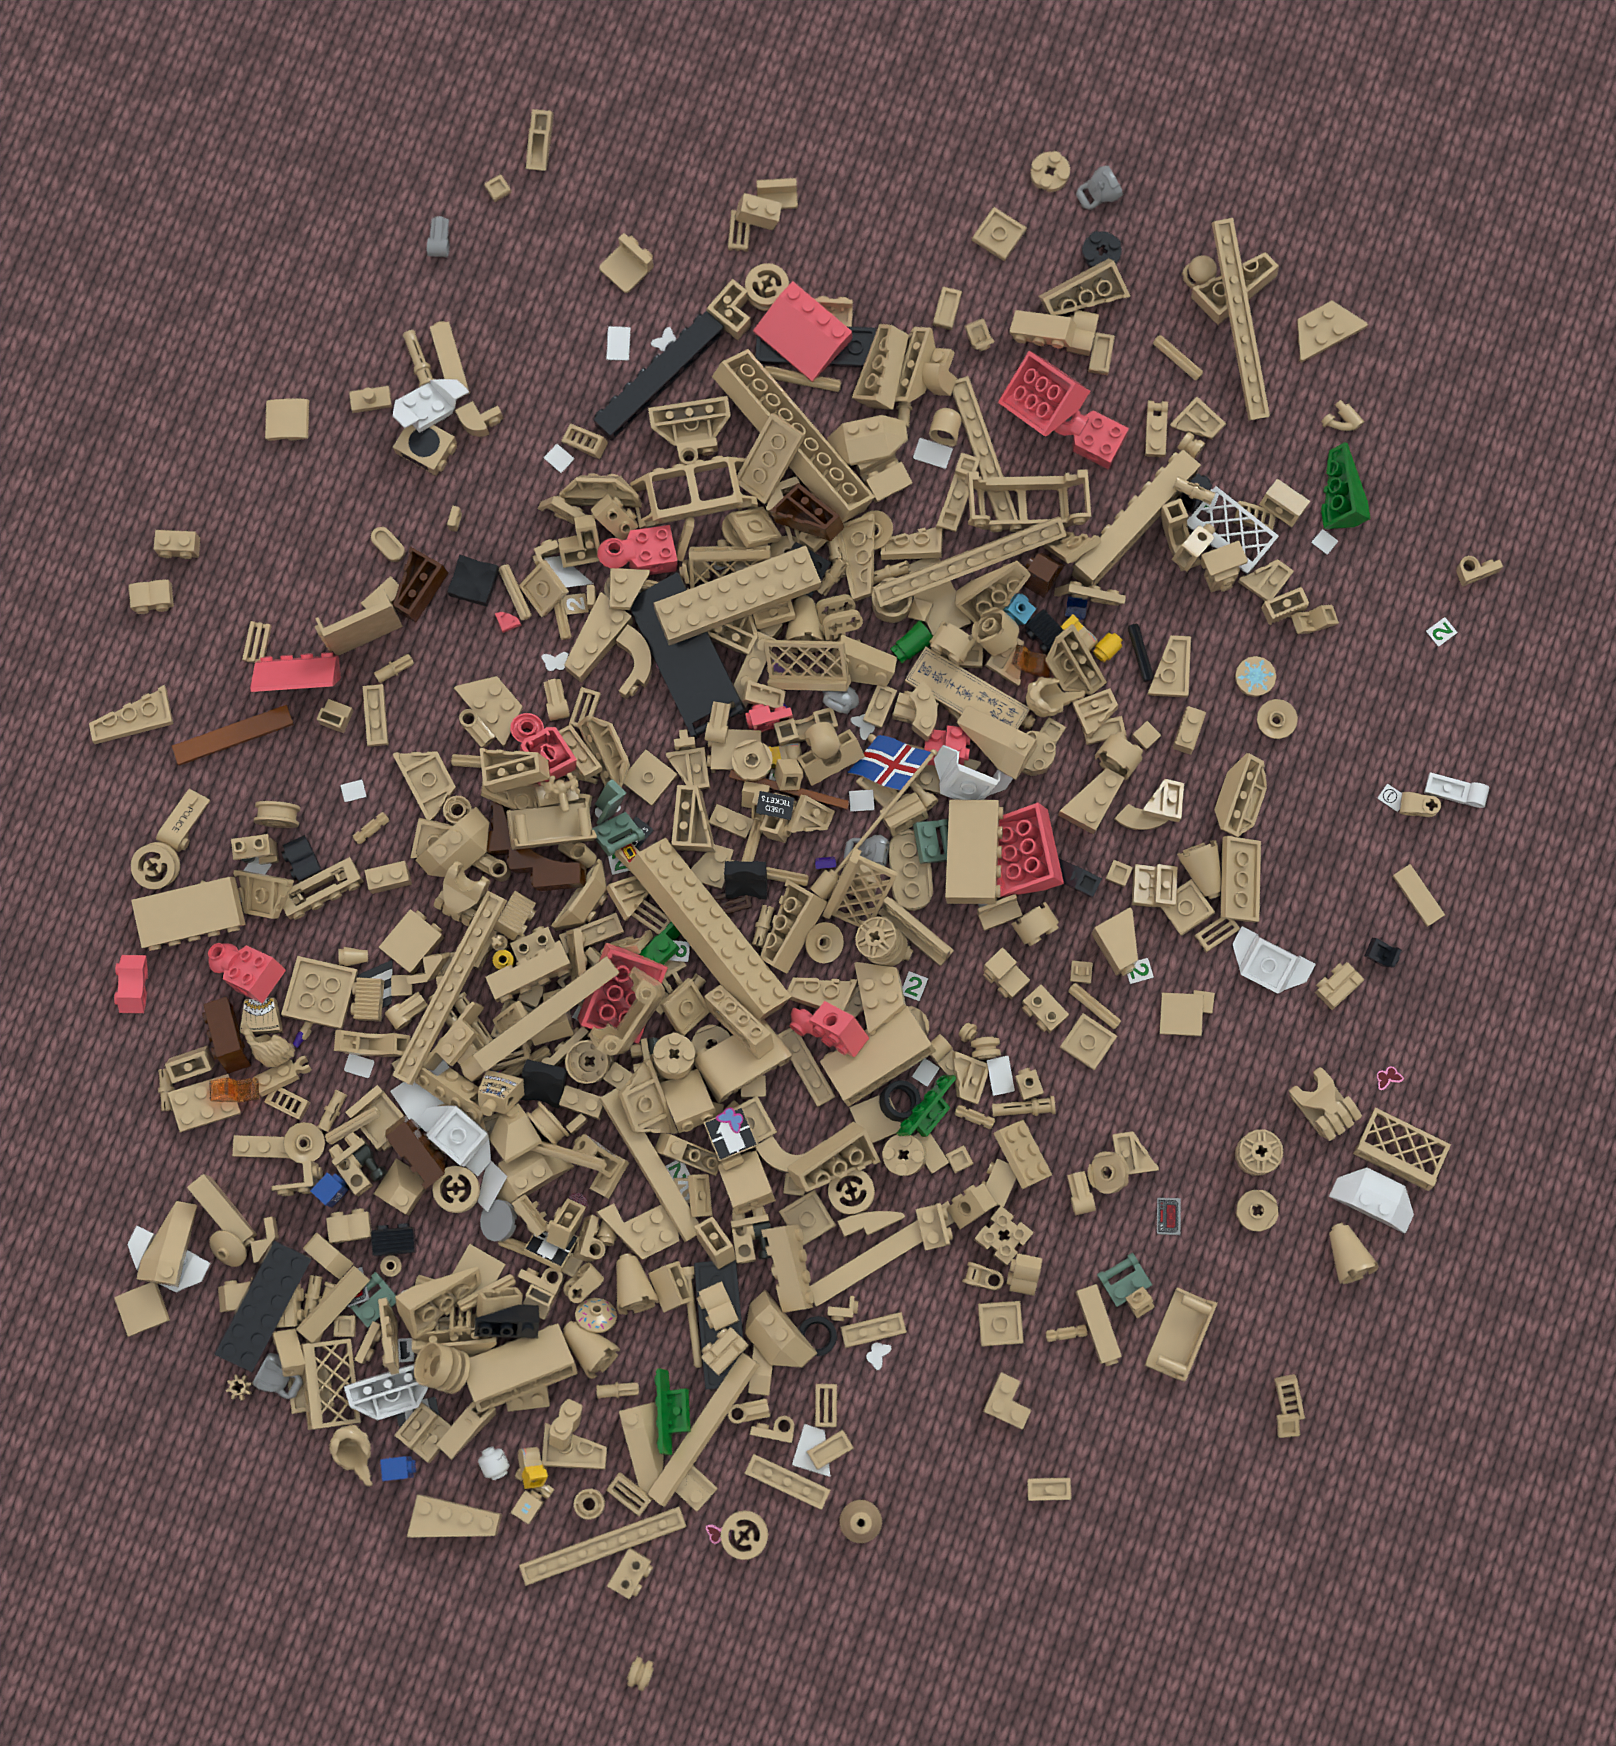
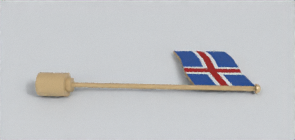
[810,735,937,901]

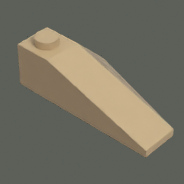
[955,561,1031,623]
[957,705,1037,780]
[137,1201,198,1287]
[395,1267,481,1340]
[619,1402,664,1493]

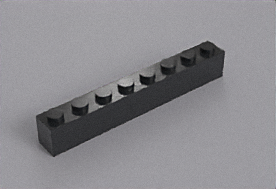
[593,311,724,441]

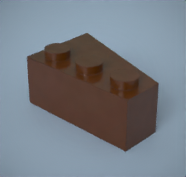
[770,483,845,541]
[393,546,449,623]
[1024,553,1065,598]
[202,996,251,1074]
[385,1115,445,1189]

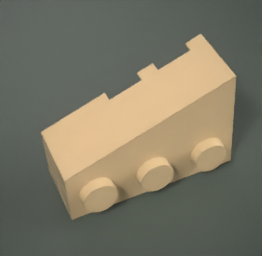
[825,635,897,686]
[480,748,550,793]

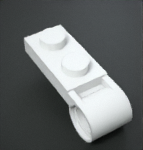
[1424,772,1489,808]

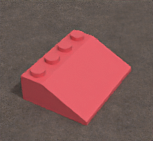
[753,281,852,382]
[998,351,1091,436]
[250,652,341,692]
[997,803,1064,898]
[577,943,668,1044]

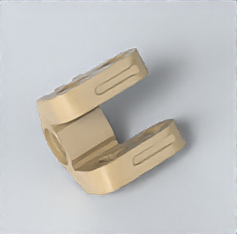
[815,594,863,642]

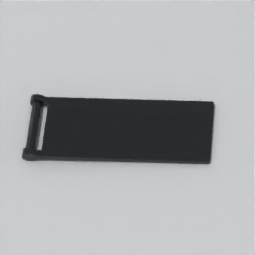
[630,573,747,740]

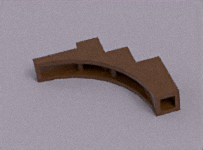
[487,800,586,891]

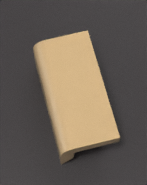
[506,802,597,850]
[1145,1287,1217,1382]

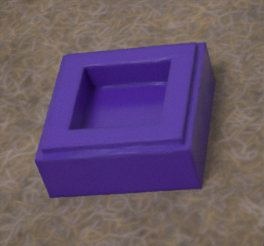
[815,856,836,869]

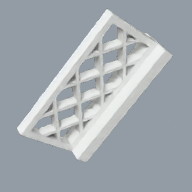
[1187,486,1279,575]

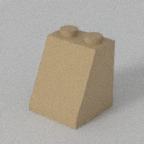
[1092,907,1138,976]

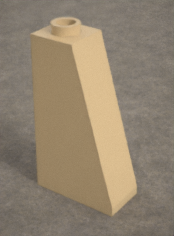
[187,1174,257,1248]

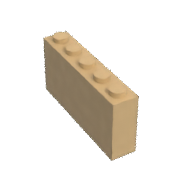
[945,800,1003,904]
[131,877,246,951]
[820,1006,936,1107]
[466,1324,578,1413]

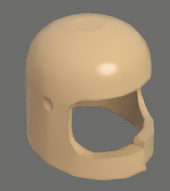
[1182,255,1217,288]
[929,408,962,447]
[805,722,840,759]

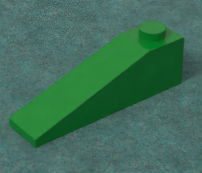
[1321,442,1371,529]

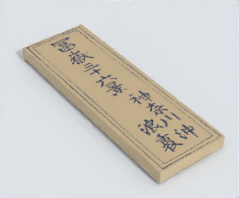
[905,647,1030,729]

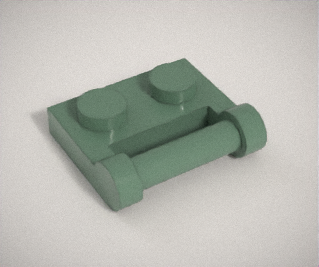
[592,812,645,856]
[913,819,948,864]
[1097,1253,1152,1307]
[350,1272,397,1328]

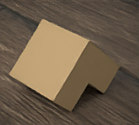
[317,699,354,733]
[742,781,770,821]
[522,1284,557,1320]

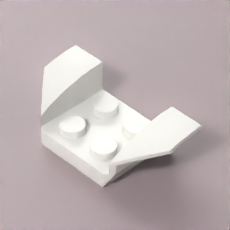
[393,379,469,433]
[934,745,1013,800]
[1233,926,1315,993]
[416,1105,491,1177]
[128,1226,211,1292]

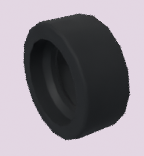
[879,1080,921,1122]
[799,1316,837,1357]

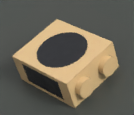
[393,425,457,476]

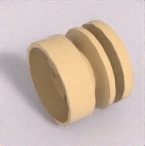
[856,917,908,967]
[565,1040,614,1084]
[1235,1130,1283,1176]
[414,1342,470,1394]

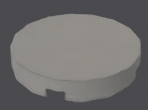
[480,1200,517,1242]

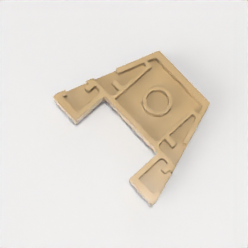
[596,1195,679,1260]

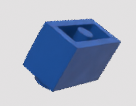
[310,1172,349,1208]
[380,1456,416,1481]

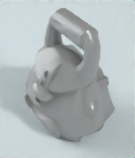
[1076,166,1123,209]
[822,686,859,714]
[843,835,889,867]
[253,1353,303,1399]

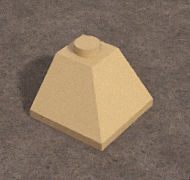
[489,1104,542,1164]
[374,1158,426,1216]

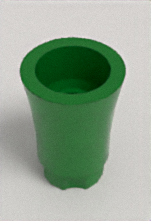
[890,620,933,664]

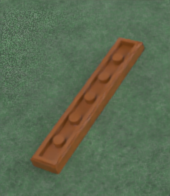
[172,705,294,766]
[729,770,850,811]

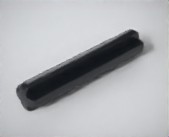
[1128,623,1154,682]

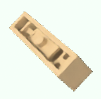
[283,857,363,920]
[704,984,775,1060]

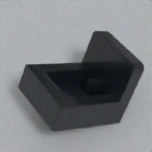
[1364,938,1402,968]

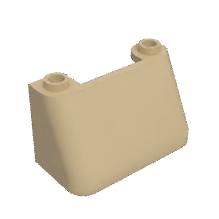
[588,966,665,1055]
[694,1019,792,1104]

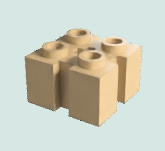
[974,1206,1034,1266]

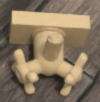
[534,773,580,812]

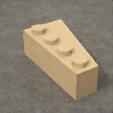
[852,324,909,410]
[760,879,828,974]

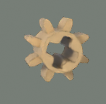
[226,1374,253,1400]

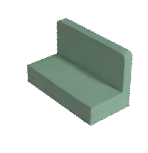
[595,779,626,825]

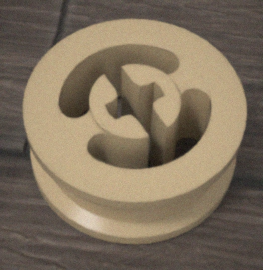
[745,263,789,311]
[253,801,301,828]
[131,842,180,889]
[526,1101,570,1146]
[433,1166,480,1213]
[828,1170,875,1215]
[721,1511,768,1560]

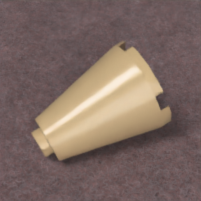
[785,595,825,653]
[1177,840,1222,899]
[1329,1223,1379,1284]
[616,1253,659,1314]
[563,1321,620,1379]
[840,1500,882,1543]

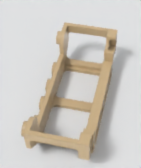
[630,456,758,529]
[965,470,1091,532]

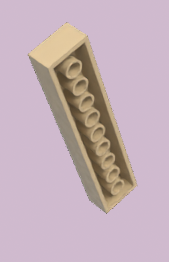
[712,349,875,523]
[628,838,792,1022]

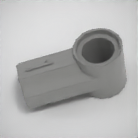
[427,216,449,257]

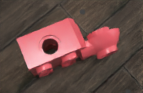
[1054,410,1129,470]
[597,525,677,575]
[510,713,577,786]
[208,943,286,1004]
[789,1001,869,1057]

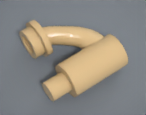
[1321,400,1364,431]

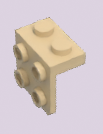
[599,233,654,293]
[272,1161,323,1196]

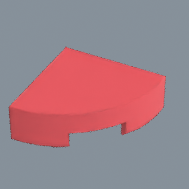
[495,612,521,633]

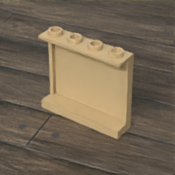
[315,588,403,655]

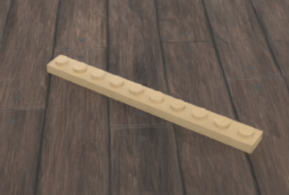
[1212,218,1270,421]
[872,516,1067,607]
[392,890,507,1085]

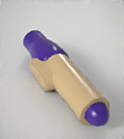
[293,1022,314,1048]

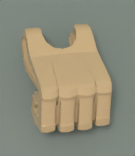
[434,861,490,926]
[1288,1067,1362,1141]

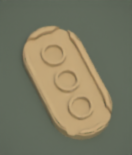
[889,829,933,911]

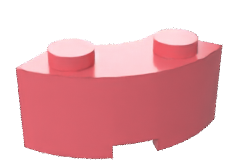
[114,955,148,1013]

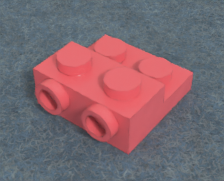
[745,704,793,732]
[924,725,970,766]

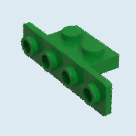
[638,922,681,965]
[897,1075,957,1137]
[654,1368,691,1455]

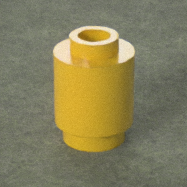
[1093,633,1123,663]
[493,950,515,970]

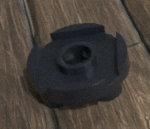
[1082,231,1122,268]

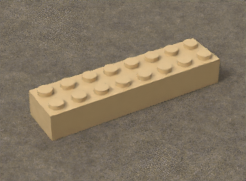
[1072,450,1201,587]
[654,545,821,646]

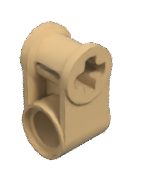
[1400,792,1441,817]
[563,1262,604,1303]
[962,1262,1004,1291]

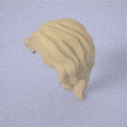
[1026,677,1085,718]
[241,1023,295,1067]
[329,1425,372,1487]

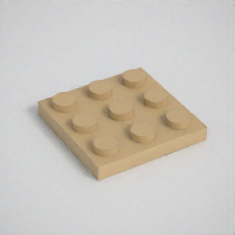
[281,956,358,1030]

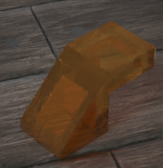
[1012,645,1050,678]
[210,1077,259,1102]

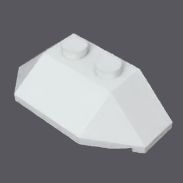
[1329,1168,1414,1234]
[344,1364,428,1420]

